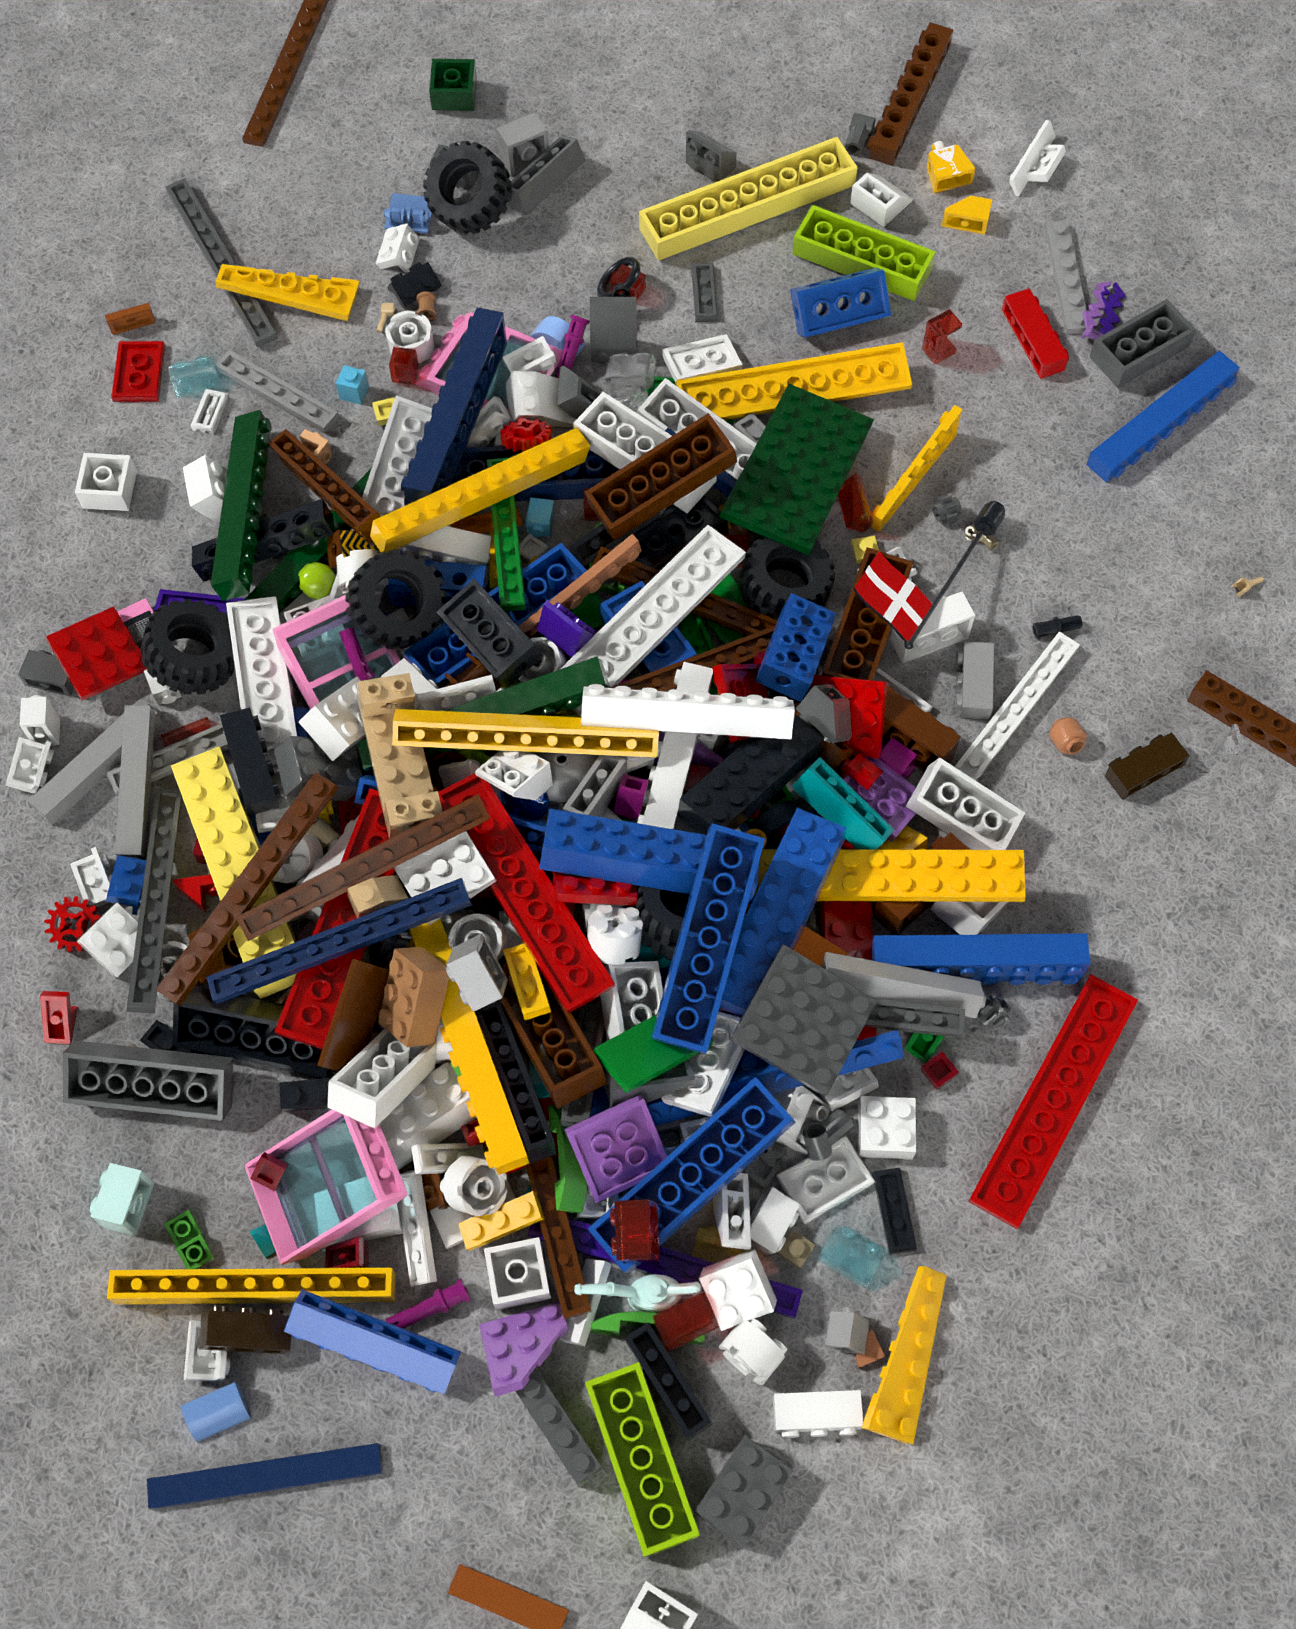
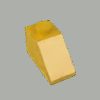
[942,196,993,234]

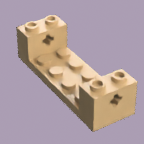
[357,673,443,839]

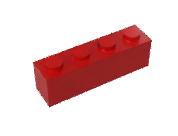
[1002,288,1069,379]

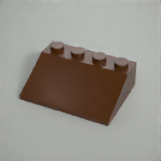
[317,959,390,1071]

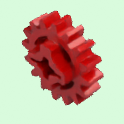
[500,418,552,452]
[44,896,103,953]

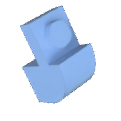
[530,316,585,356]

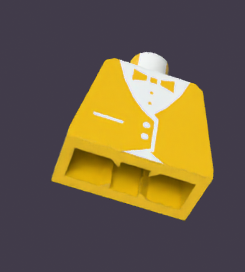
[927,141,975,193]

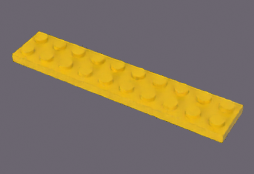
[676,342,912,420]
[758,849,1026,902]

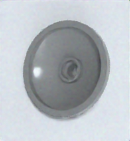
[531,752,599,803]

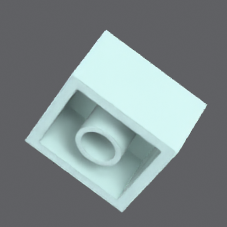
[90,1163,154,1236]

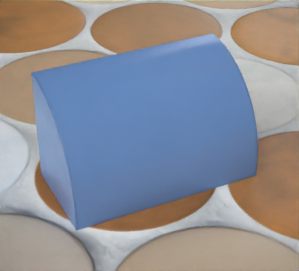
[180,1382,251,1442]

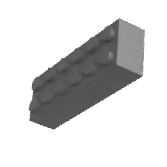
[63,1040,233,1121]

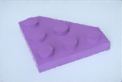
[479,1301,568,1397]

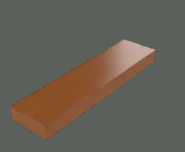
[448,1564,569,1629]

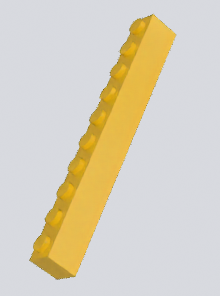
[370,428,591,553]
[393,709,659,757]
[408,919,529,1175]
[107,1268,396,1305]

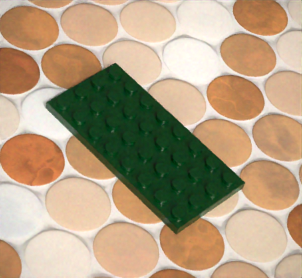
[720,384,874,555]

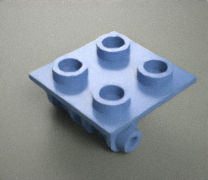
[384,193,432,234]

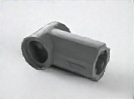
[845,113,876,156]
[802,1109,853,1161]

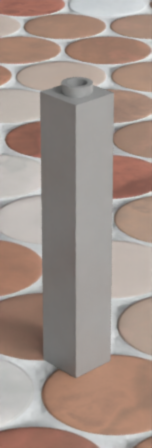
[28,698,163,826]
[115,705,155,860]
[821,952,986,1018]

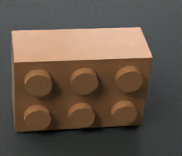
[378,947,449,1047]

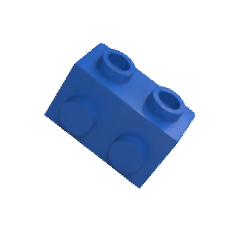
[106,855,146,916]

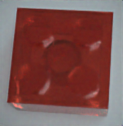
[610,1199,660,1262]

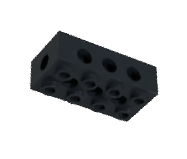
[622,495,729,571]
[437,579,544,689]

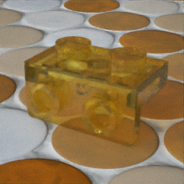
[692,1225,753,1263]

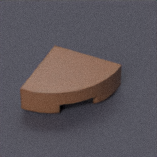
[856,1330,885,1369]

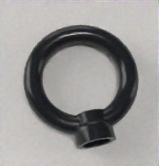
[597,257,641,297]

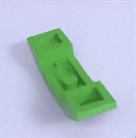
[548,1105,587,1214]
[591,1311,705,1345]

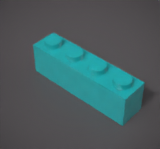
[792,757,894,850]

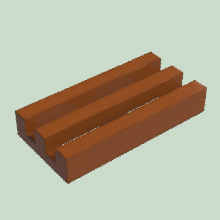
[105,302,156,335]

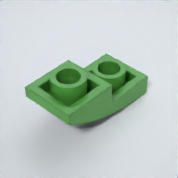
[164,1210,214,1269]

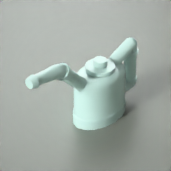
[575,1274,702,1315]

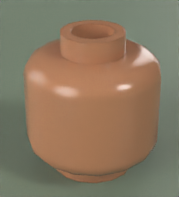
[1049,717,1087,754]

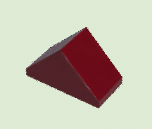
[325,1237,369,1268]

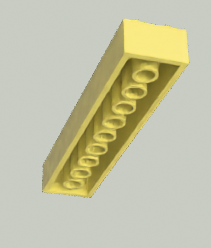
[639,137,857,261]
[171,746,297,999]

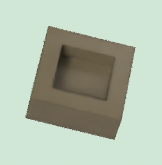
[777,1229,815,1270]

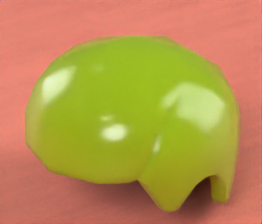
[298,562,336,600]

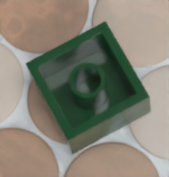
[429,59,477,111]

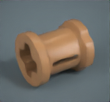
[416,292,437,322]

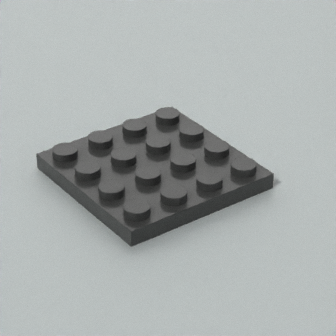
[730,944,877,1097]

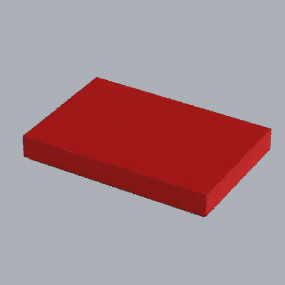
[111,341,165,402]

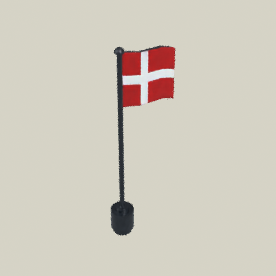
[853,501,1005,650]

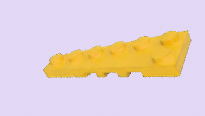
[215,264,360,321]
[871,405,963,532]
[862,1266,947,1444]

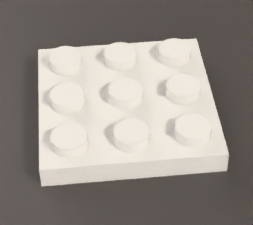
[394,831,497,925]

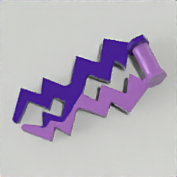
[1081,281,1126,340]

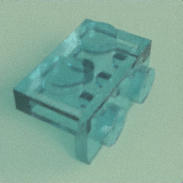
[168,356,221,398]
[817,1225,885,1289]

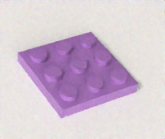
[843,757,916,843]
[565,1094,667,1203]

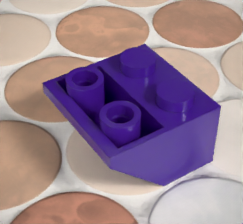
[537,601,595,658]

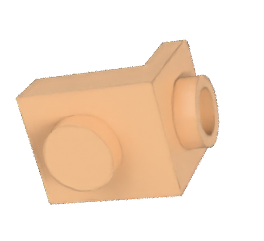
[300,429,332,464]

